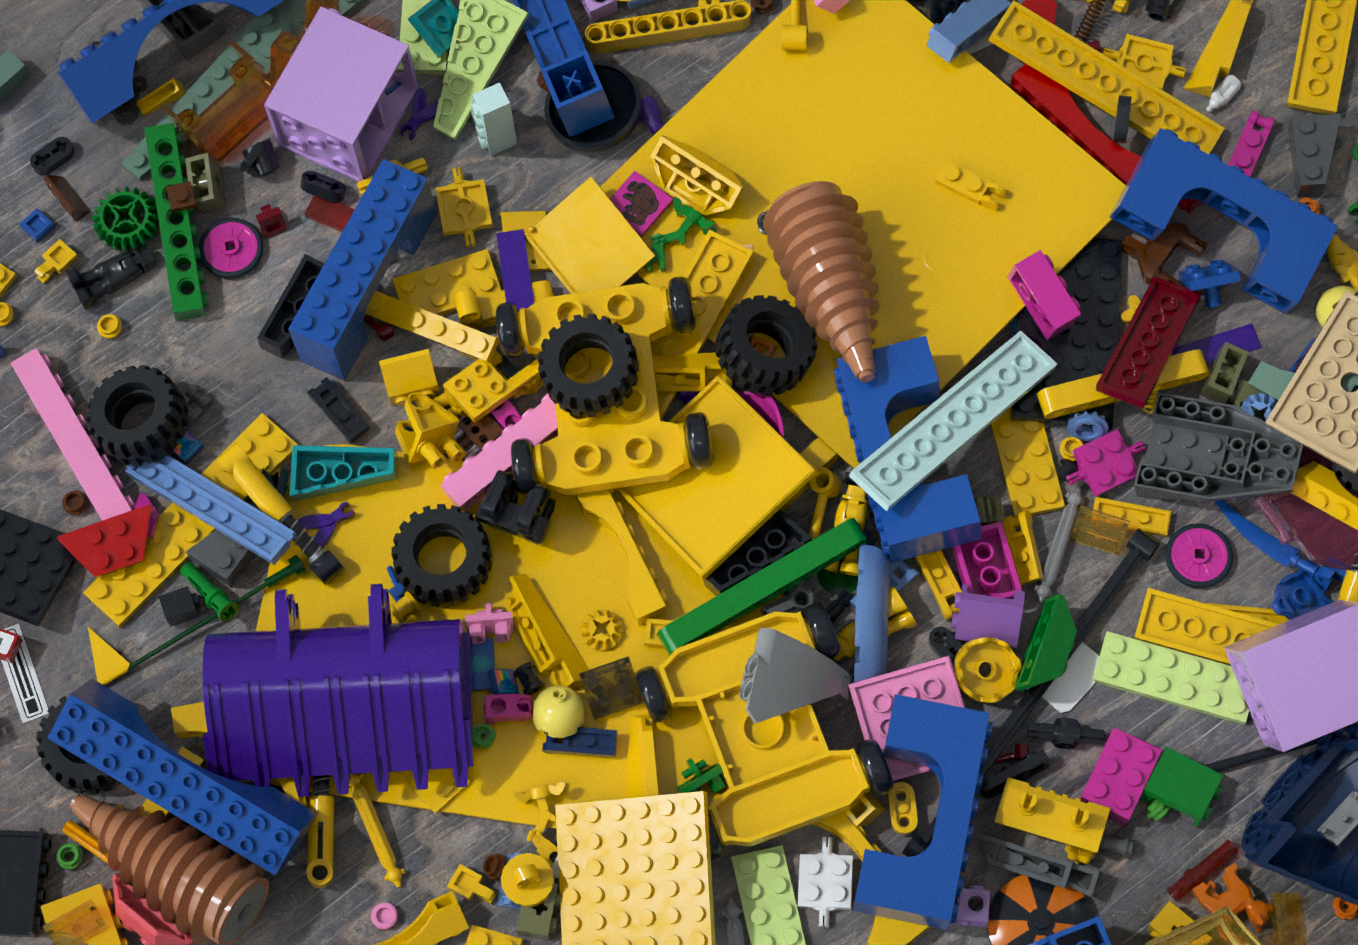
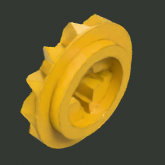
[581,610,623,651]

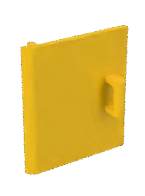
[524,176,656,294]

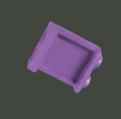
[951,584,1025,648]

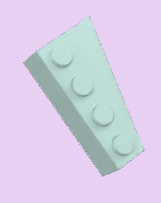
[471,83,518,156]

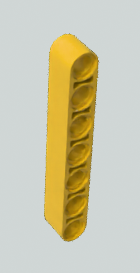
[585,0,751,54]
[1037,349,1210,419]

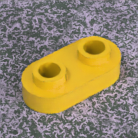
[888,782,918,836]

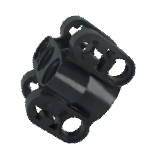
[475,470,556,544]

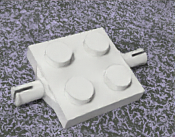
[798,837,854,928]

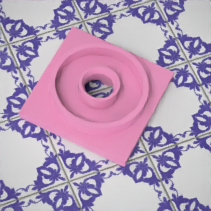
[848,656,965,782]

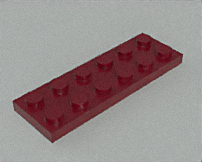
[1096,276,1201,408]

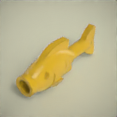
[1327,235,1358,291]

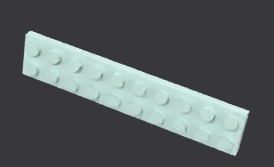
[849,331,1057,511]

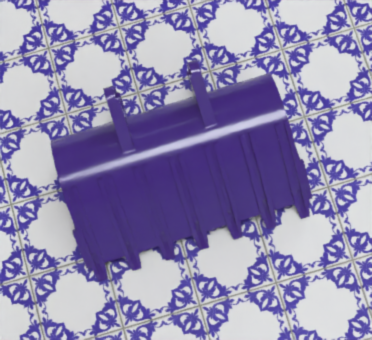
[203,584,474,797]

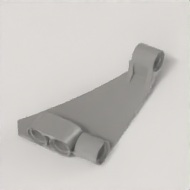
[739,628,853,724]

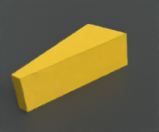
[137,78,187,116]

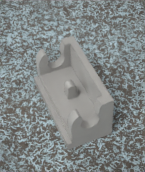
[1317,791,1358,848]

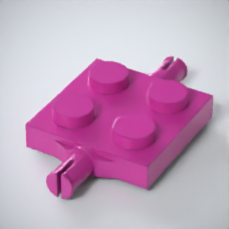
[1066,429,1145,497]

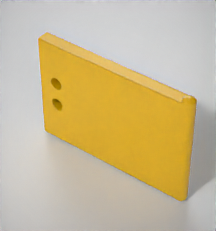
[500,211,551,271]
[394,768,470,814]

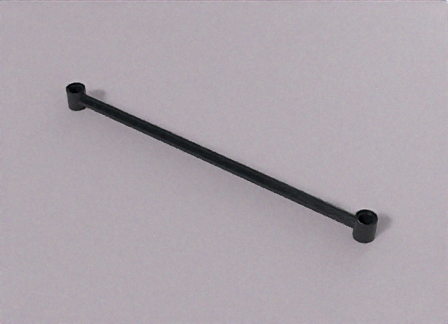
[902,528,1160,857]

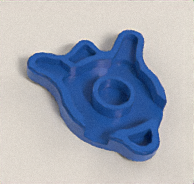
[1272,559,1335,620]

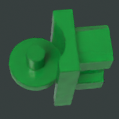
[676,758,726,793]

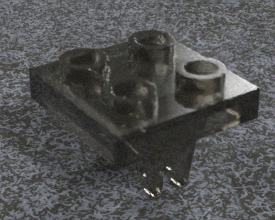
[579,656,643,720]

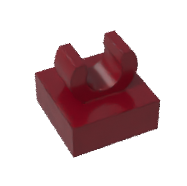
[256,204,287,238]

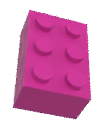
[1007,250,1081,341]
[951,522,1022,599]
[1080,728,1162,826]

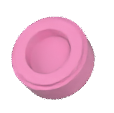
[371,902,398,930]

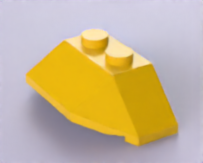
[650,135,744,216]

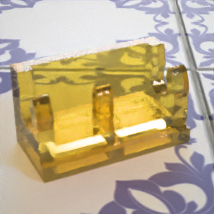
[1070,505,1130,555]
[1270,893,1306,945]
[43,899,108,945]

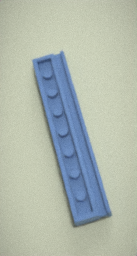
[125,455,298,565]

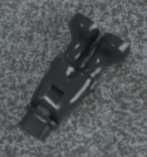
[65,247,156,311]

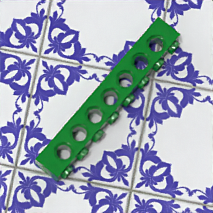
[144,123,209,321]

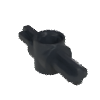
[1027,718,1105,749]

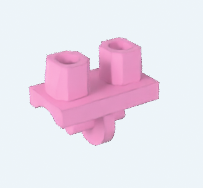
[465,603,514,644]

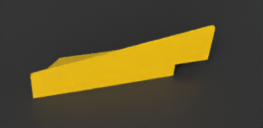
[1184,0,1253,98]
[653,352,733,392]
[507,574,593,689]
[625,715,659,798]

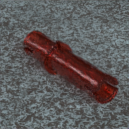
[1167,840,1238,902]

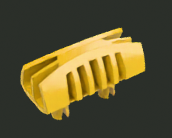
[994,777,1110,854]

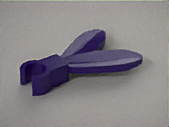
[400,88,439,140]
[298,502,355,549]

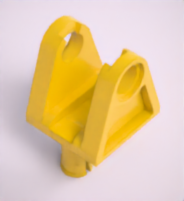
[395,392,466,469]

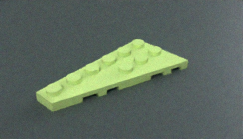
[433,0,529,140]

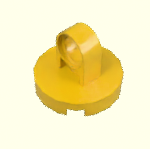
[501,853,555,907]

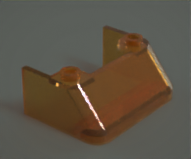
[160,41,275,161]

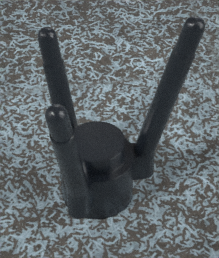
[1145,0,1180,21]

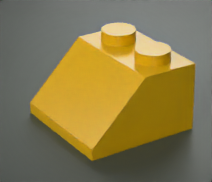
[379,349,440,406]

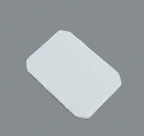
[1042,642,1099,713]

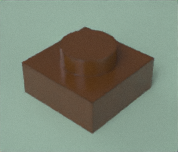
[166,181,196,213]

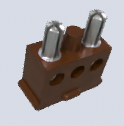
[454,413,503,460]

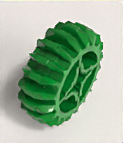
[92,186,159,252]

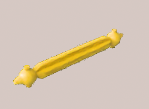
[349,773,405,888]

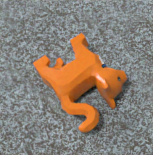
[1192,863,1274,945]

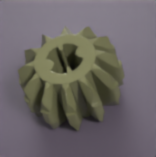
[974,496,1005,526]

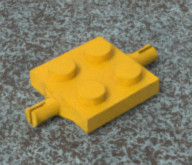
[1103,34,1186,90]
[435,167,493,248]

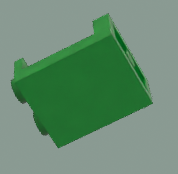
[1140,747,1224,827]

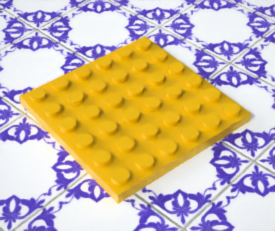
[555,791,716,945]

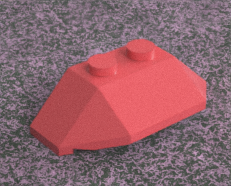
[112,873,195,945]

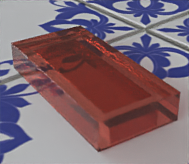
[304,196,355,232]

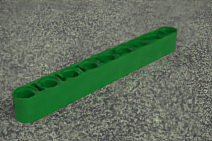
[657,518,868,656]

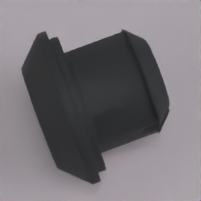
[1057,459,1078,481]

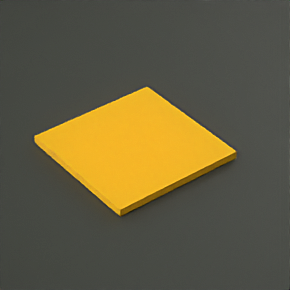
[615,375,817,580]

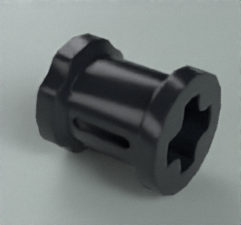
[513,662,545,695]

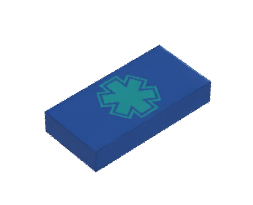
[471,638,495,692]

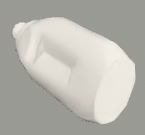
[1206,75,1241,112]

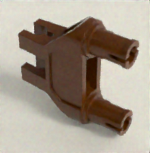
[1122,223,1208,285]

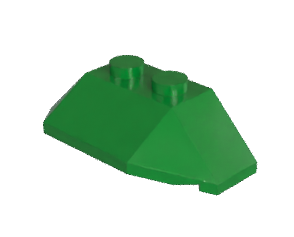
[1015,594,1077,692]

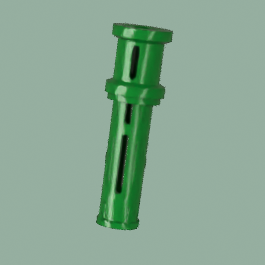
[180,562,239,622]

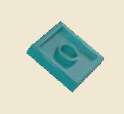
[407,0,459,57]

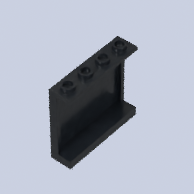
[0,828,52,937]

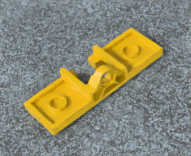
[443,351,543,423]

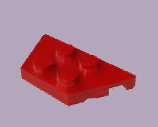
[57,504,153,578]

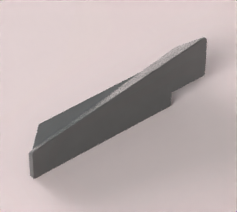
[974,832,1103,897]

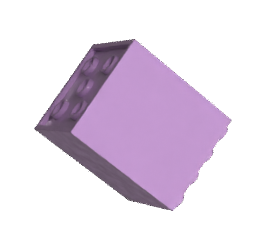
[264,7,419,182]
[1223,600,1358,752]

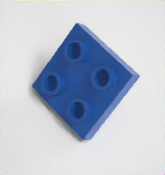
[1178,260,1241,308]

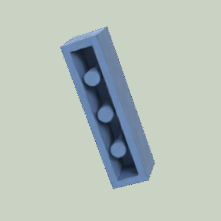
[926,0,1011,63]

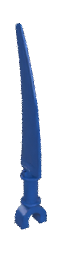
[1215,500,1335,589]

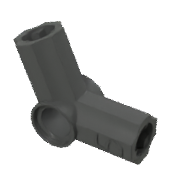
[761,578,814,617]

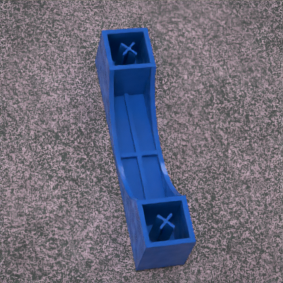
[56,0,284,123]
[512,0,615,137]
[47,678,317,876]

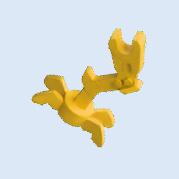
[514,782,566,866]

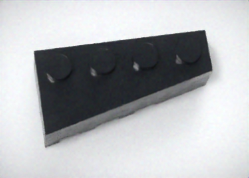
[257,254,325,358]
[703,509,812,596]

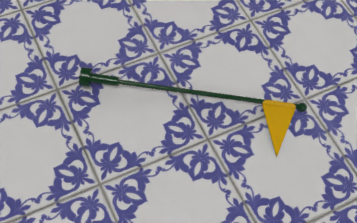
[88,554,307,686]

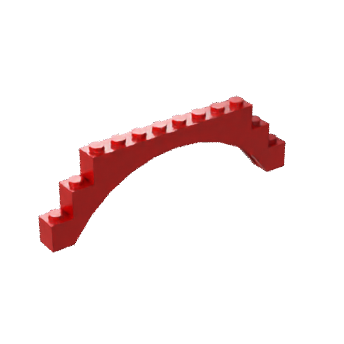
[1010,0,1202,214]

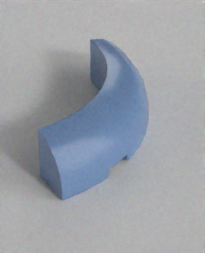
[854,544,891,683]

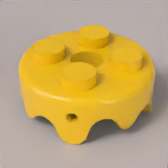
[953,637,1021,703]

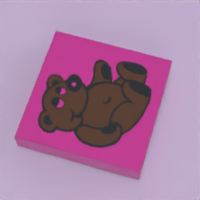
[610,171,673,238]

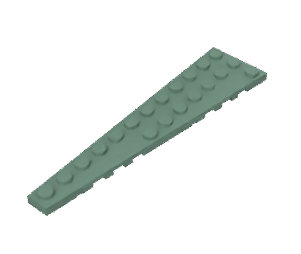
[121,0,366,181]

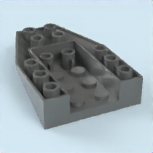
[1134,392,1304,501]

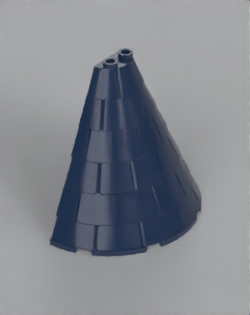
[1241,721,1358,905]

